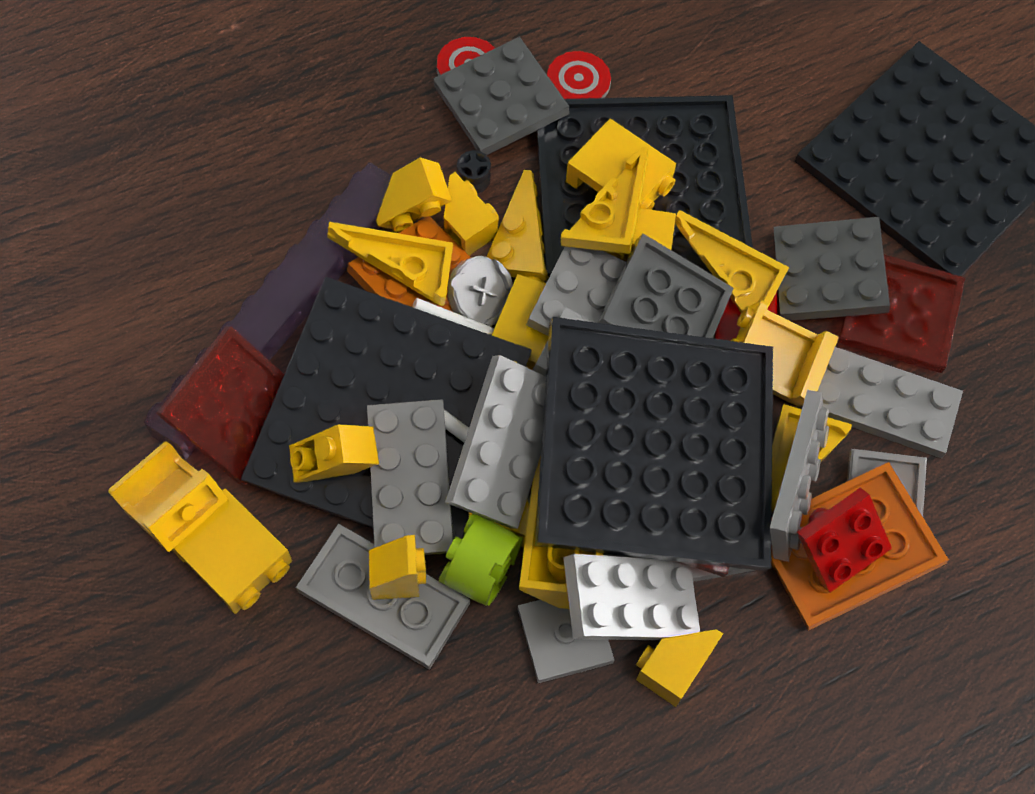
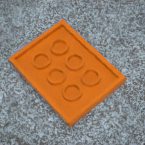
[771,462,949,631]

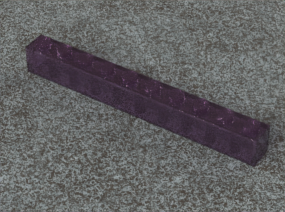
[144,162,392,460]

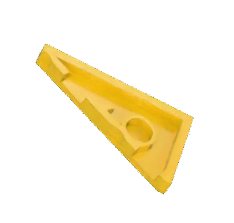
[561,147,648,254]
[487,170,548,281]
[675,210,789,312]
[327,222,453,306]
[772,404,852,513]

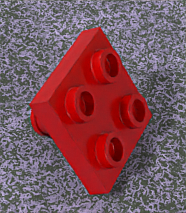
[797,487,892,593]

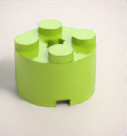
[439,513,523,606]

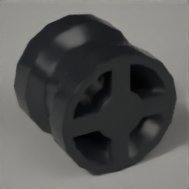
[457,150,491,193]

